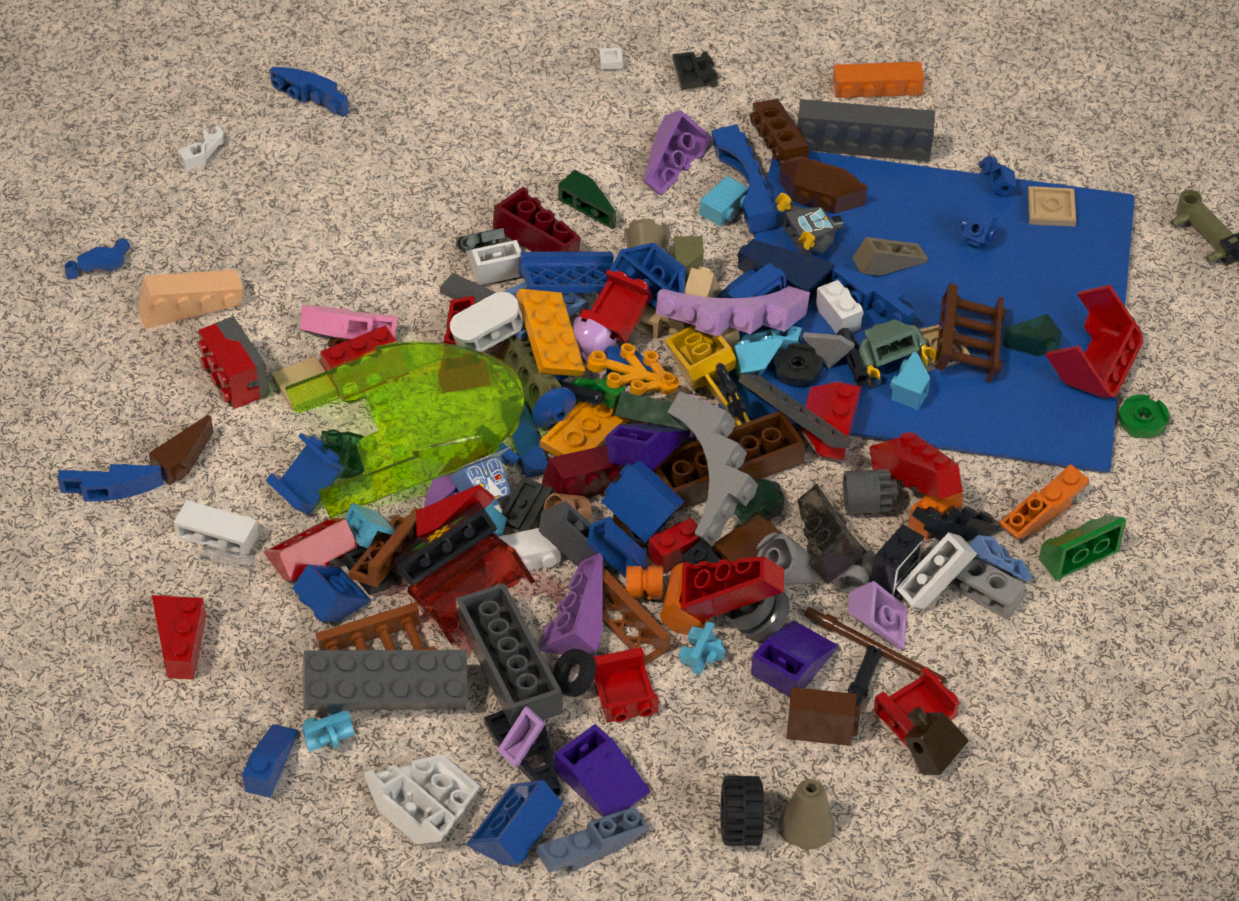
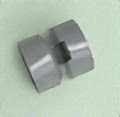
[835,548,875,594]

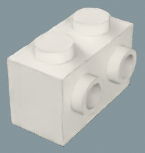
[816,280,863,334]

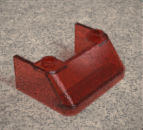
[407,533,535,644]

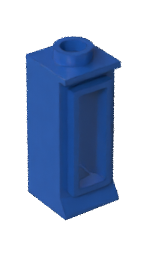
[727,263,786,298]
[587,516,647,577]

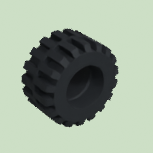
[720,776,764,846]

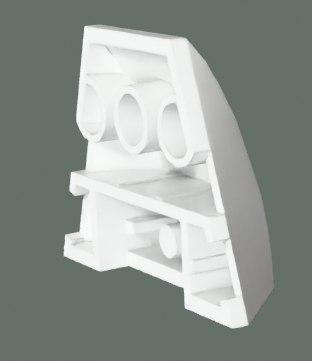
[364,754,480,844]

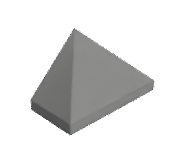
[803,332,855,369]

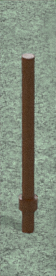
[804,607,947,685]

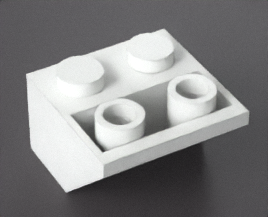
[466,240,521,285]

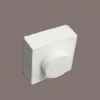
[599,47,623,69]

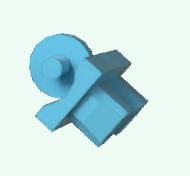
[679,622,726,675]
[302,710,355,752]

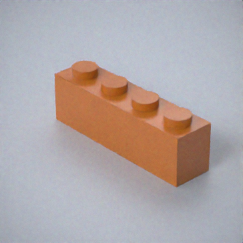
[832,61,925,98]

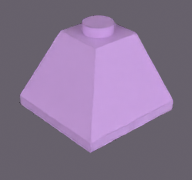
[848,581,907,650]

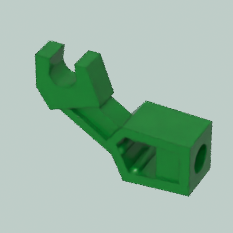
[571,376,626,410]

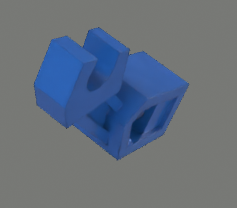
[978,156,1016,197]

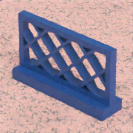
[518,252,614,293]

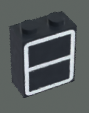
[870,524,924,599]

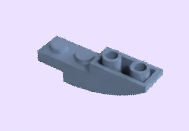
[536,807,649,873]

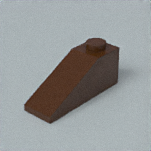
[149,415,214,485]

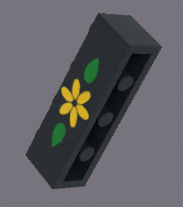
[394,501,498,587]

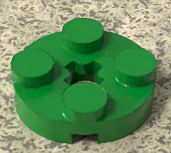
[1118,394,1169,438]

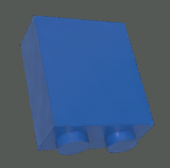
[601,460,685,543]

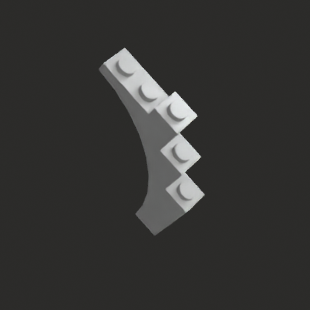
[667,391,759,547]

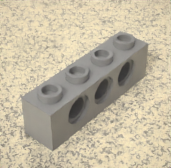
[921,538,1026,620]

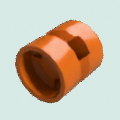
[626,566,663,600]

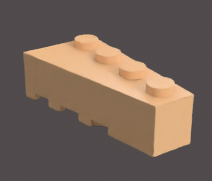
[138,269,243,329]

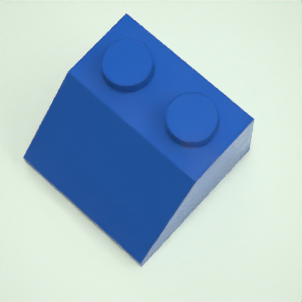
[292,564,371,623]

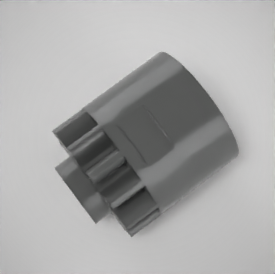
[843,469,898,514]

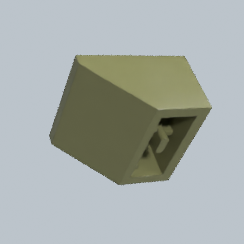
[669,236,704,287]

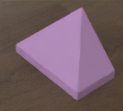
[497,707,546,767]

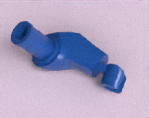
[65,238,130,279]

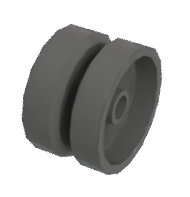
[722,592,790,641]

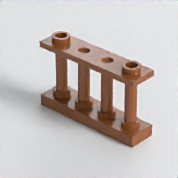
[315,602,436,650]

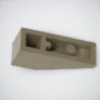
[852,237,928,276]

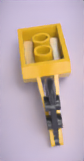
[664,325,750,426]

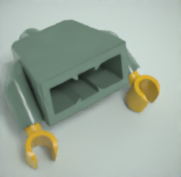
[859,320,936,387]

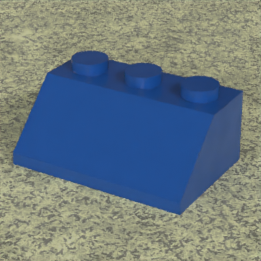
[466,780,563,866]

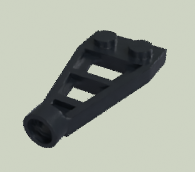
[484,710,563,796]

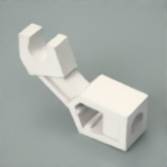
[178,125,224,171]

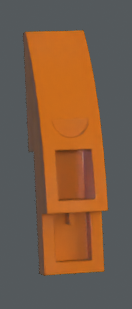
[999,464,1089,540]

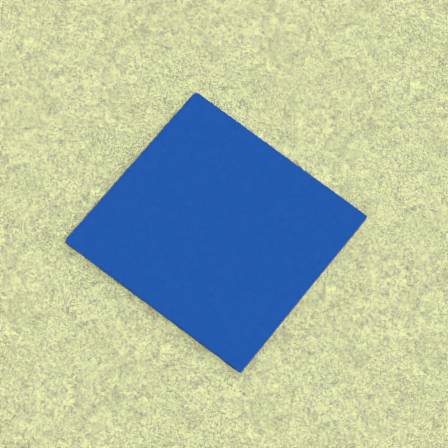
[718,151,1135,473]

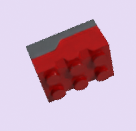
[197,316,269,409]

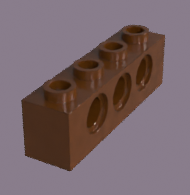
[750,98,809,164]

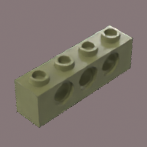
[497,335,562,410]

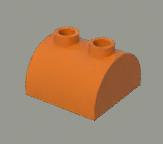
[660,562,710,635]

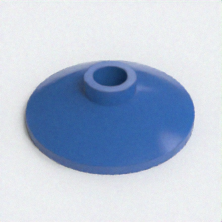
[532,387,576,429]

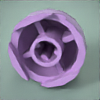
[572,317,617,362]

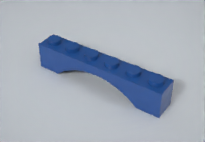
[711,124,779,234]

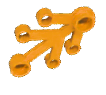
[587,343,679,396]

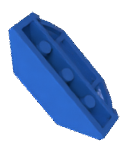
[610,243,686,319]

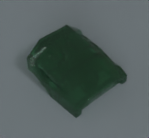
[320,429,372,480]

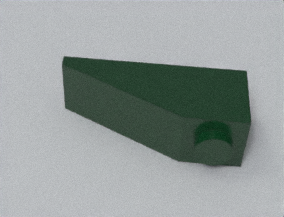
[558,170,616,229]

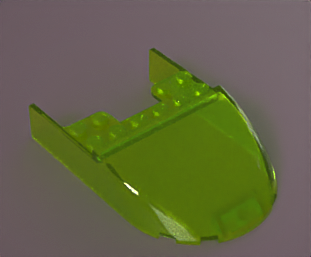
[285,341,525,518]

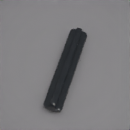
[558,380,605,405]

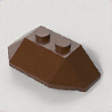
[779,156,868,214]

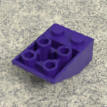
[605,423,691,471]
[751,620,838,697]
[554,724,650,817]

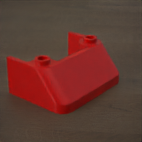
[1045,285,1143,399]

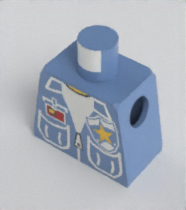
[450,455,510,513]

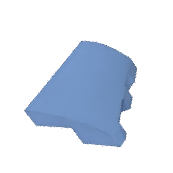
[969,535,1033,582]

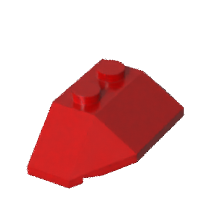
[800,381,863,461]

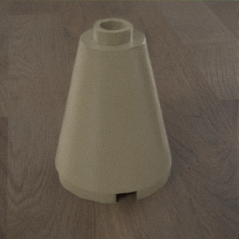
[624,219,671,251]
[779,779,835,850]

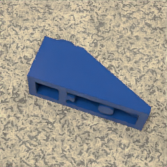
[242,724,299,798]

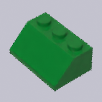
[1039,515,1127,580]

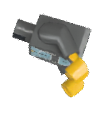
[775,193,843,256]

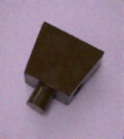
[905,707,969,775]

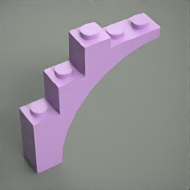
[656,286,810,336]

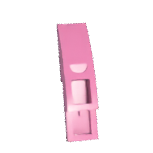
[300,305,398,340]

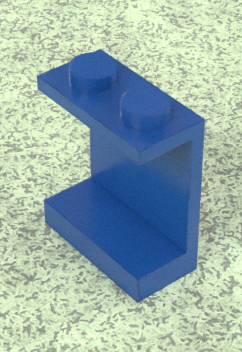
[266,433,345,514]

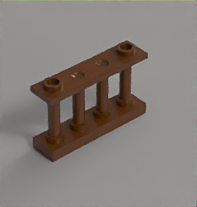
[935,283,1006,383]

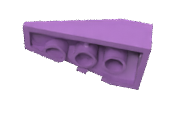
[643,110,712,195]
[539,553,603,655]

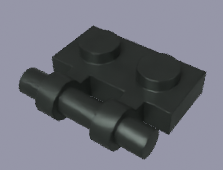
[673,52,718,90]
[456,228,505,250]

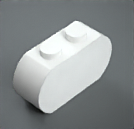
[450,292,524,355]

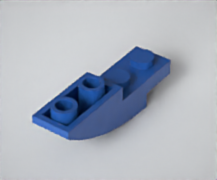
[270,67,349,117]
[831,267,914,325]
[57,464,164,502]

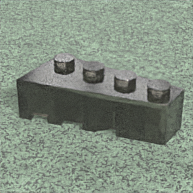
[797,484,868,585]

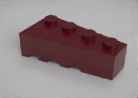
[493,186,581,252]
[541,445,624,498]

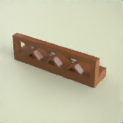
[349,508,419,588]
[603,569,670,665]

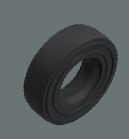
[553,649,596,697]

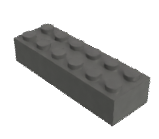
[797,99,935,162]
[455,583,563,727]
[303,650,468,710]

